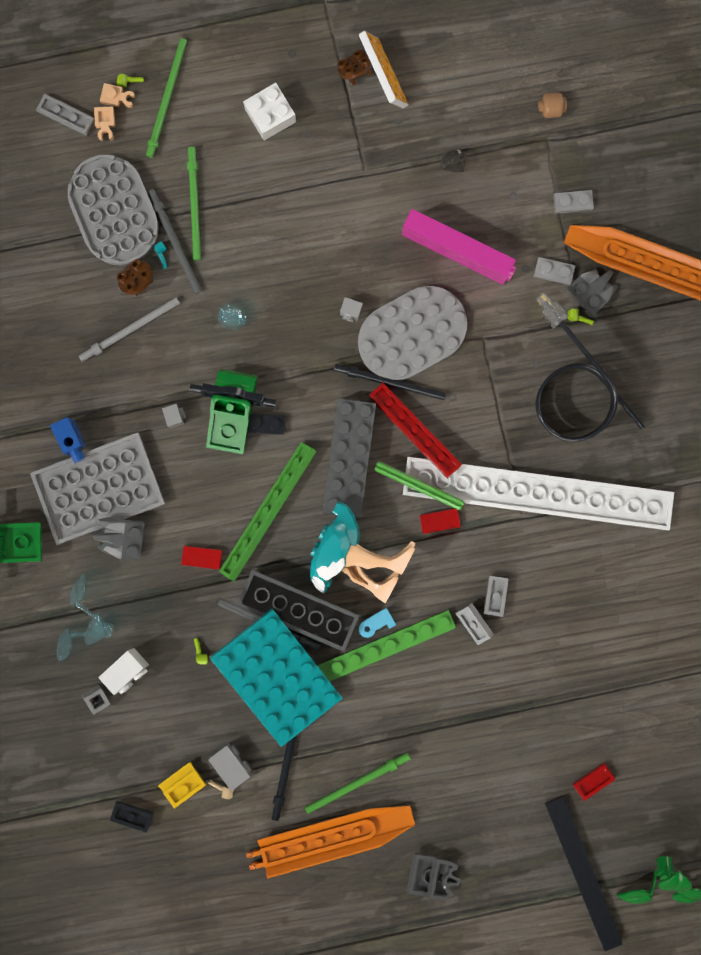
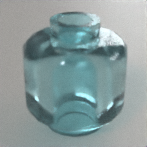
[217,304,246,331]

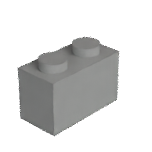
[208,743,252,791]

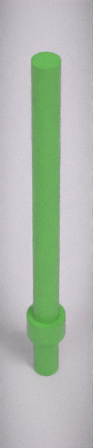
[187,147,201,261]
[305,753,411,814]

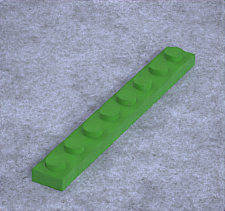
[219,442,317,581]
[317,610,456,681]

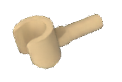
[208,779,234,799]

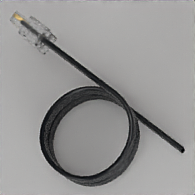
[535,292,645,442]

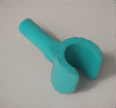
[154,241,168,269]

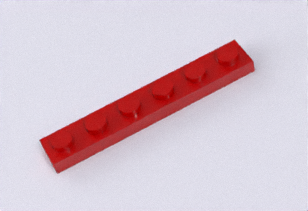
[369,383,462,479]

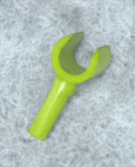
[117,74,144,88]
[568,309,594,325]
[194,638,208,665]

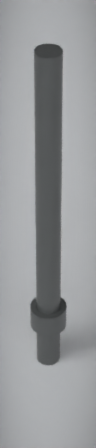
[148,189,202,294]
[216,597,320,650]

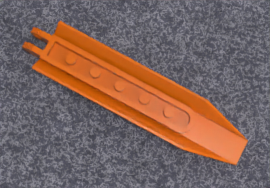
[564,225,701,301]
[246,806,415,879]

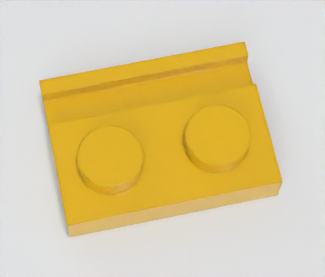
[158,761,207,809]

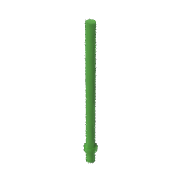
[146,38,187,158]

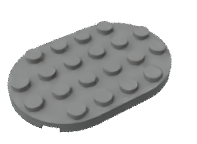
[67,155,159,266]
[358,286,467,381]

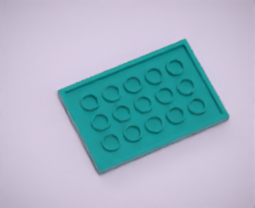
[210,609,343,747]

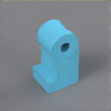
[359,607,396,638]

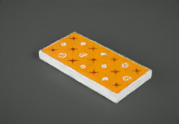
[359,31,409,108]

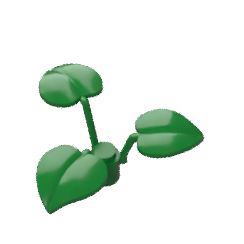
[616,856,701,904]

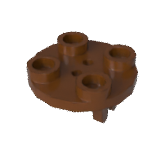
[337,50,372,85]
[116,259,154,296]

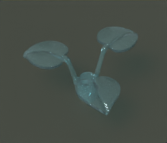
[56,573,113,662]

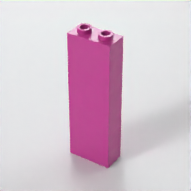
[402,209,517,285]

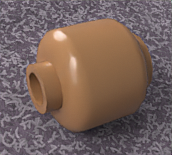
[538,92,567,118]

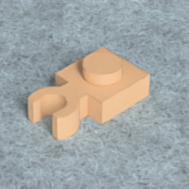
[100,83,135,108]
[94,106,115,141]

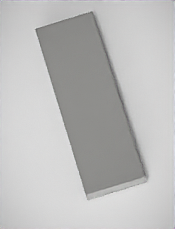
[36,93,95,136]

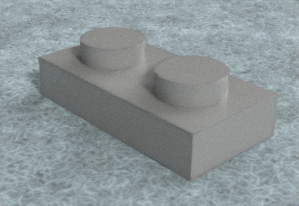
[553,190,594,214]
[533,257,575,285]
[483,576,509,617]
[456,603,494,645]

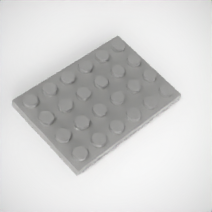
[30,433,165,545]

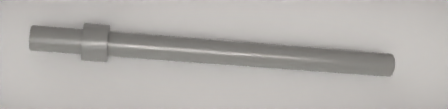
[78,298,180,362]

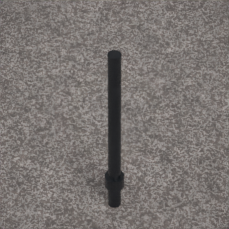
[334,364,446,400]
[271,736,296,821]

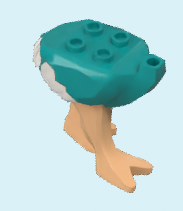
[310,501,416,603]

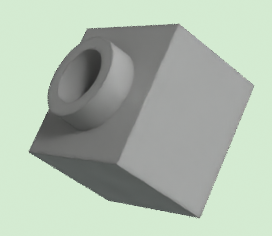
[340,297,363,322]
[162,404,186,428]
[81,685,110,715]

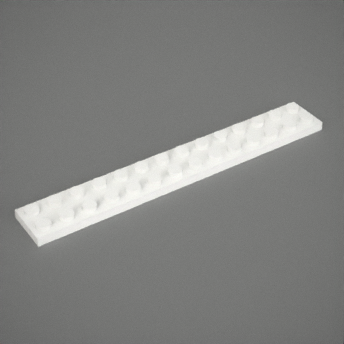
[403,457,674,530]

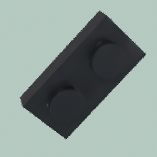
[247,414,285,435]
[110,801,154,833]

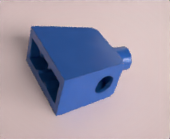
[50,417,86,464]

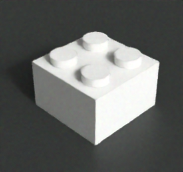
[243,83,296,141]
[98,648,149,695]

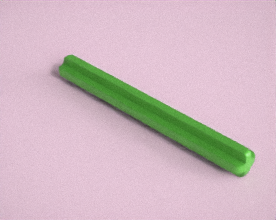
[375,461,464,510]

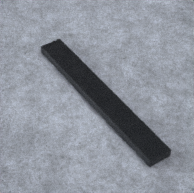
[545,796,623,952]

